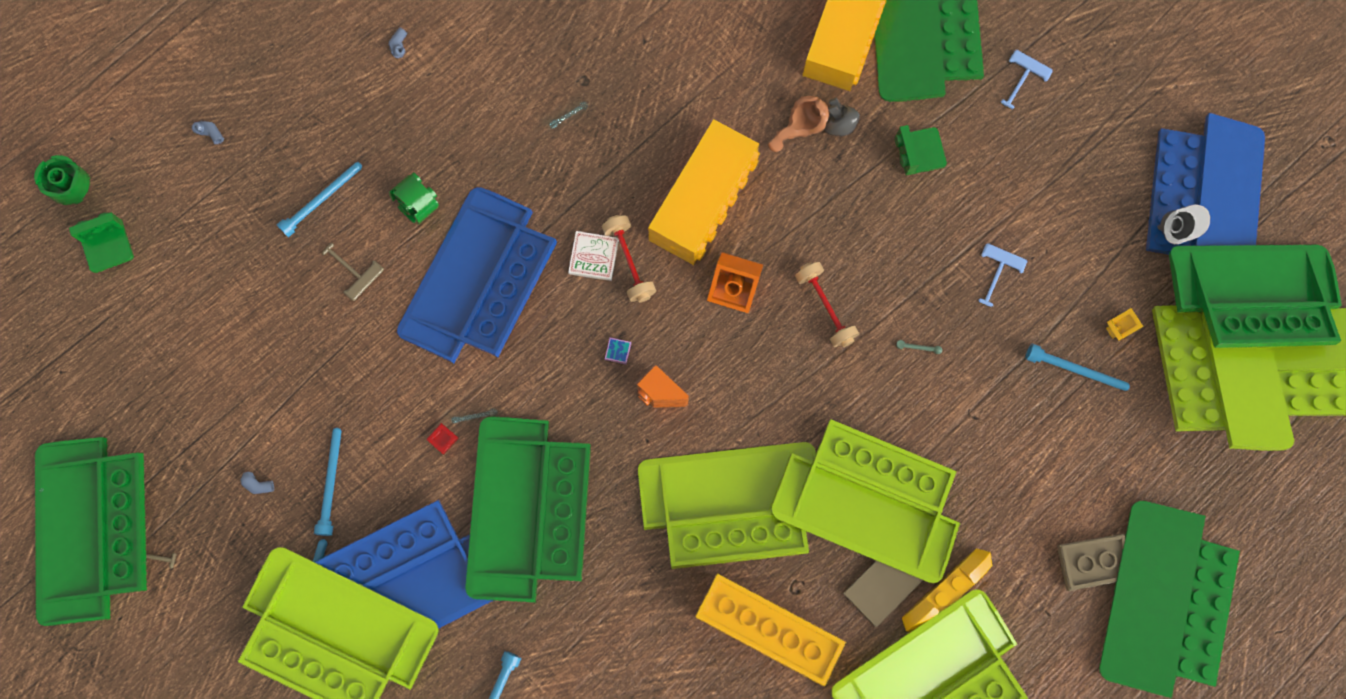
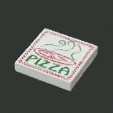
[568,231,619,281]

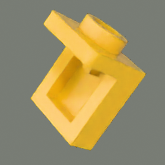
[1106,308,1144,341]

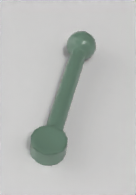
[896,340,942,354]

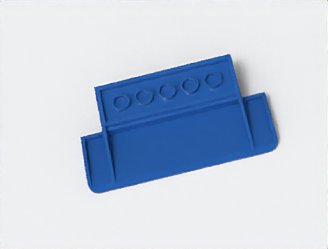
[1146,113,1265,255]
[397,187,557,363]
[314,500,493,629]

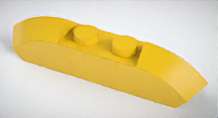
[902,548,992,633]

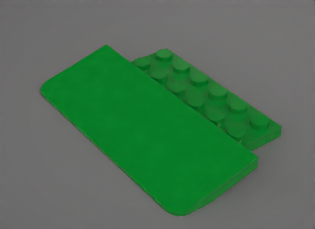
[875,0,984,102]
[1169,245,1342,348]
[466,417,591,603]
[35,437,147,626]
[1099,501,1240,698]

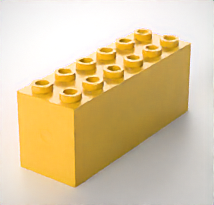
[803,0,886,91]
[648,119,760,265]
[695,574,846,686]

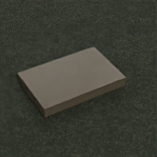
[1057,534,1125,591]
[843,561,923,627]

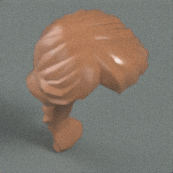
[768,96,829,152]

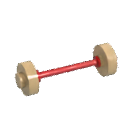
[602,215,656,302]
[795,262,859,347]

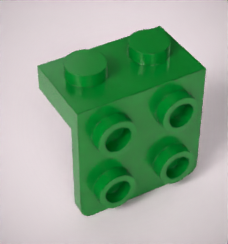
[895,125,947,175]
[69,212,134,273]

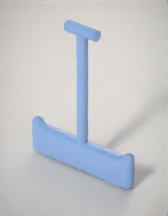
[1001,50,1053,109]
[979,244,1027,307]

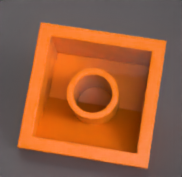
[707,252,763,314]
[637,365,689,408]

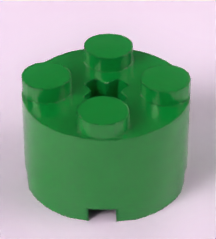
[34,155,90,205]
[388,172,439,225]

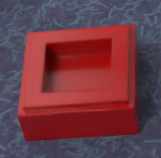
[426,423,459,455]

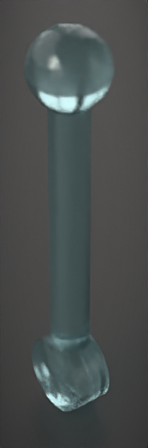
[549,101,588,129]
[451,408,498,423]

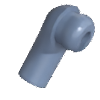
[389,28,407,58]
[192,121,224,144]
[240,472,274,494]

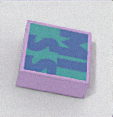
[605,338,631,365]

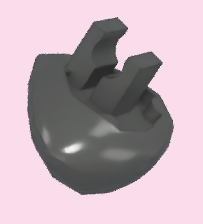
[824,97,860,136]

